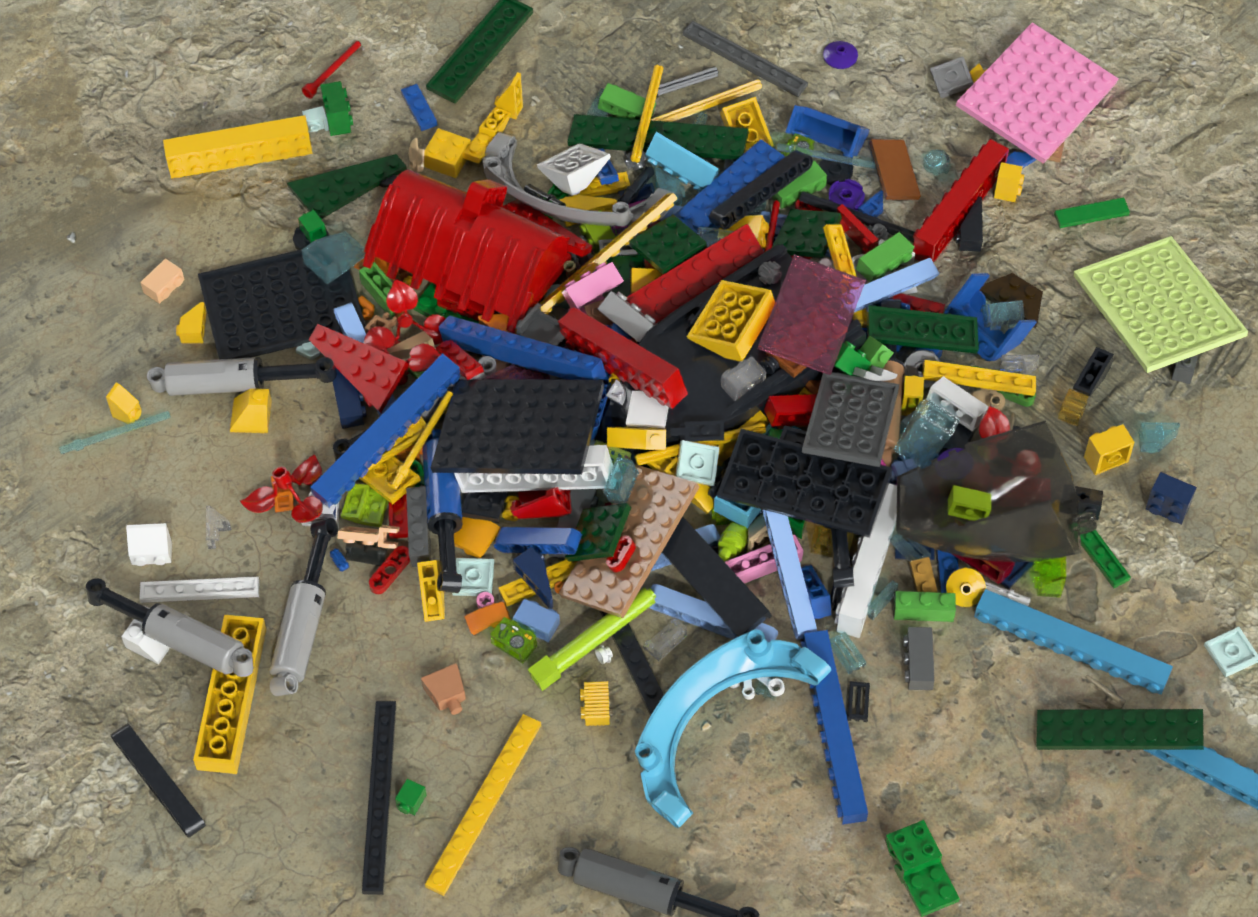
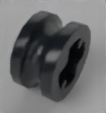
[760,355,779,375]

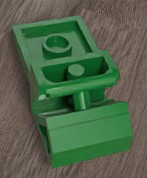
[885,820,960,917]

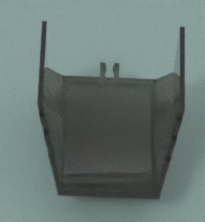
[896,421,1097,562]

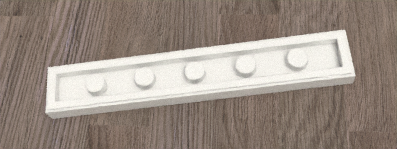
[140,577,259,603]

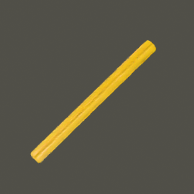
[631,64,664,163]
[651,79,762,122]
[635,423,766,465]

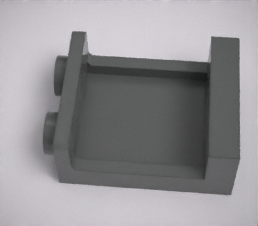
[516,303,566,348]

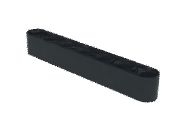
[709,150,813,230]
[110,723,206,838]

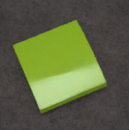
[341,484,389,527]

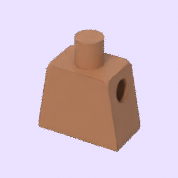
[421,663,466,715]

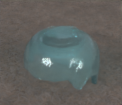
[923,149,951,176]

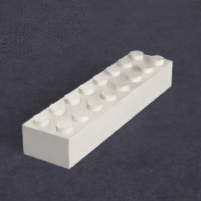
[454,445,615,493]
[835,483,904,638]

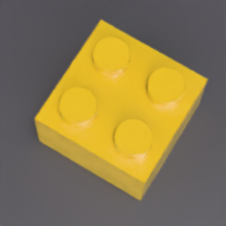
[424,128,471,178]
[1084,424,1134,475]

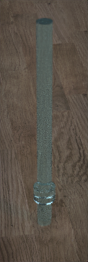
[776,143,877,170]
[59,411,171,454]

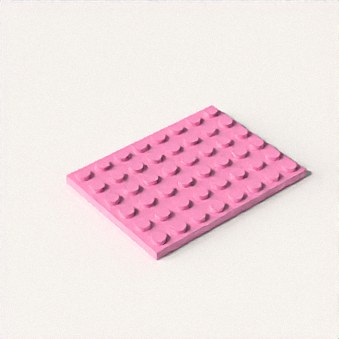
[955,22,1119,164]

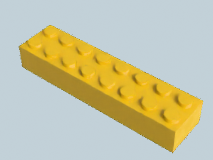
[163,115,313,179]
[193,615,267,774]

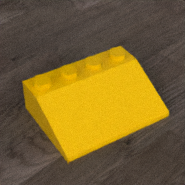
[687,280,776,362]

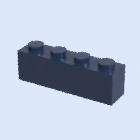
[332,367,367,429]

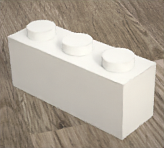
[926,376,988,431]

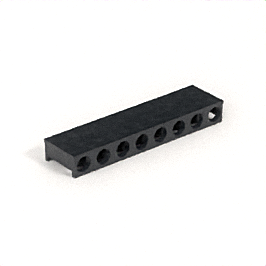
[662,516,772,637]

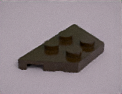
[980,273,1043,328]

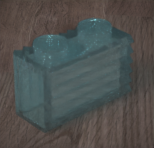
[603,457,639,504]

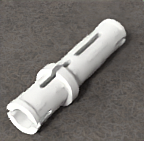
[985,582,1031,606]

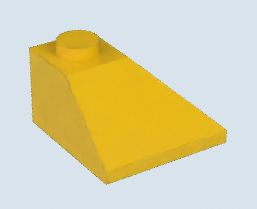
[230,389,272,433]

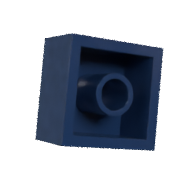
[1146,472,1197,525]

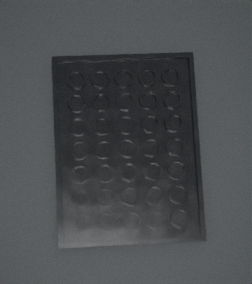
[198,240,366,359]
[430,379,604,475]

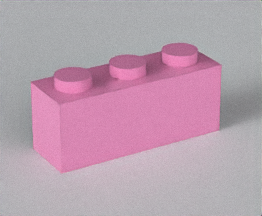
[561,262,624,309]

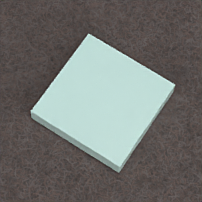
[676,440,719,486]
[452,558,494,596]
[1204,627,1258,677]

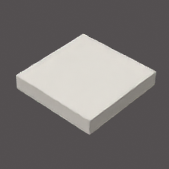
[626,391,669,428]

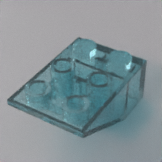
[301,231,366,285]
[894,400,960,470]

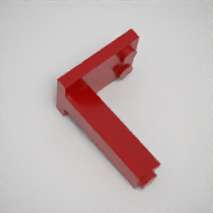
[790,204,879,264]

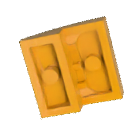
[454,517,501,558]

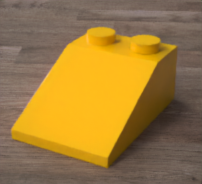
[720,97,774,153]

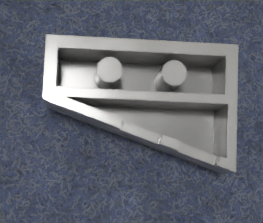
[598,291,657,343]

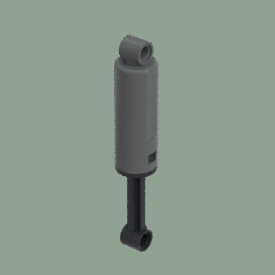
[558,847,760,917]

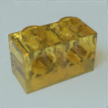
[811,525,854,557]

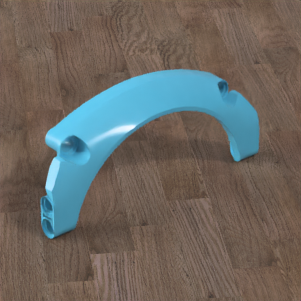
[635,629,831,828]

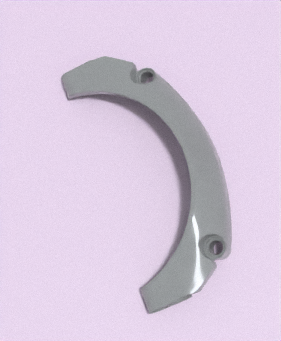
[482,132,675,226]

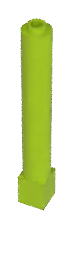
[528,587,656,691]

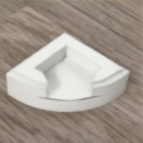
[606,379,626,405]

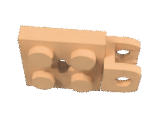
[338,525,400,548]

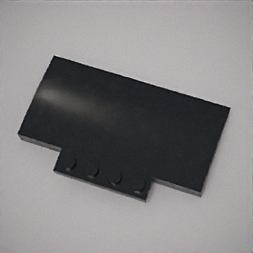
[717,426,892,538]

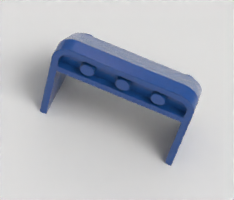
[786,105,870,159]
[944,273,1037,361]

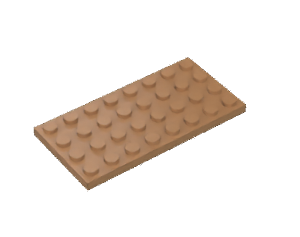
[558,464,699,618]

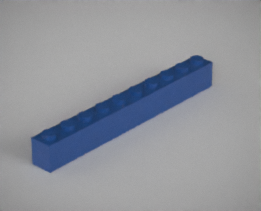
[439,316,606,380]
[311,353,460,508]
[800,630,868,825]

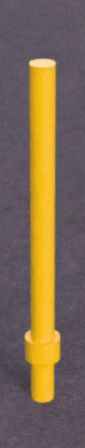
[390,391,453,490]

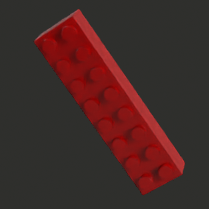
[913,139,1009,262]
[626,224,764,323]
[558,307,688,409]

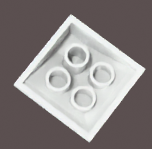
[537,144,611,195]

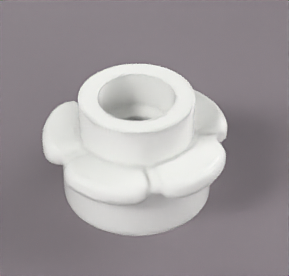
[595,645,613,664]

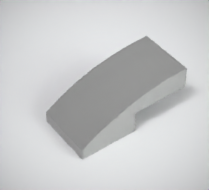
[853,365,898,381]

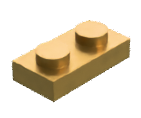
[909,557,938,593]

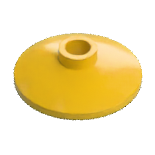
[946,568,986,607]

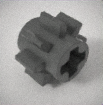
[624,150,647,171]
[868,224,889,242]
[758,261,782,285]

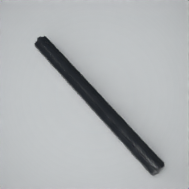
[799,191,915,243]

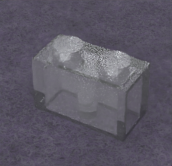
[721,356,766,401]

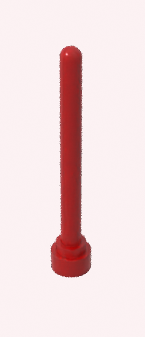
[301,41,361,99]
[764,200,780,252]

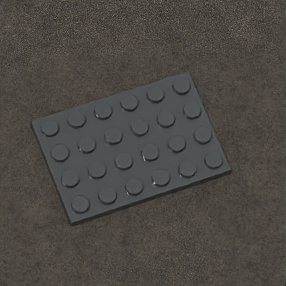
[802,371,900,467]

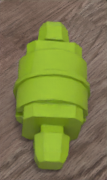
[718,523,748,562]

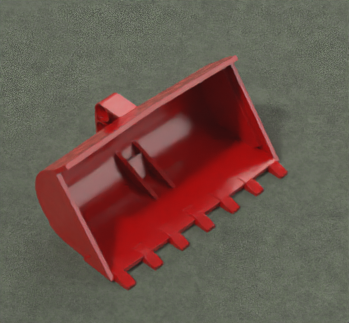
[362,170,571,333]

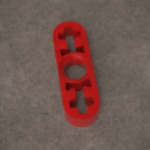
[369,546,410,594]

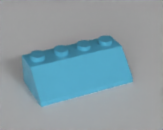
[646,132,718,193]

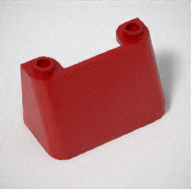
[510,487,572,519]

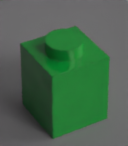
[298,210,327,243]
[395,779,427,816]

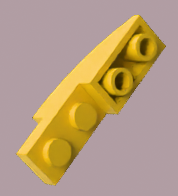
[463,107,511,164]
[647,457,714,514]

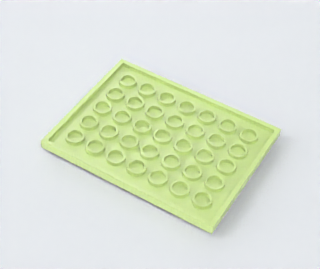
[1074,236,1248,373]

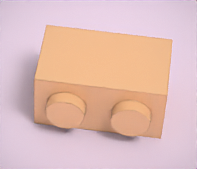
[140,258,184,304]

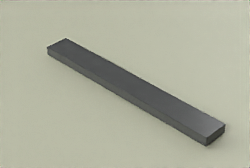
[683,21,808,97]

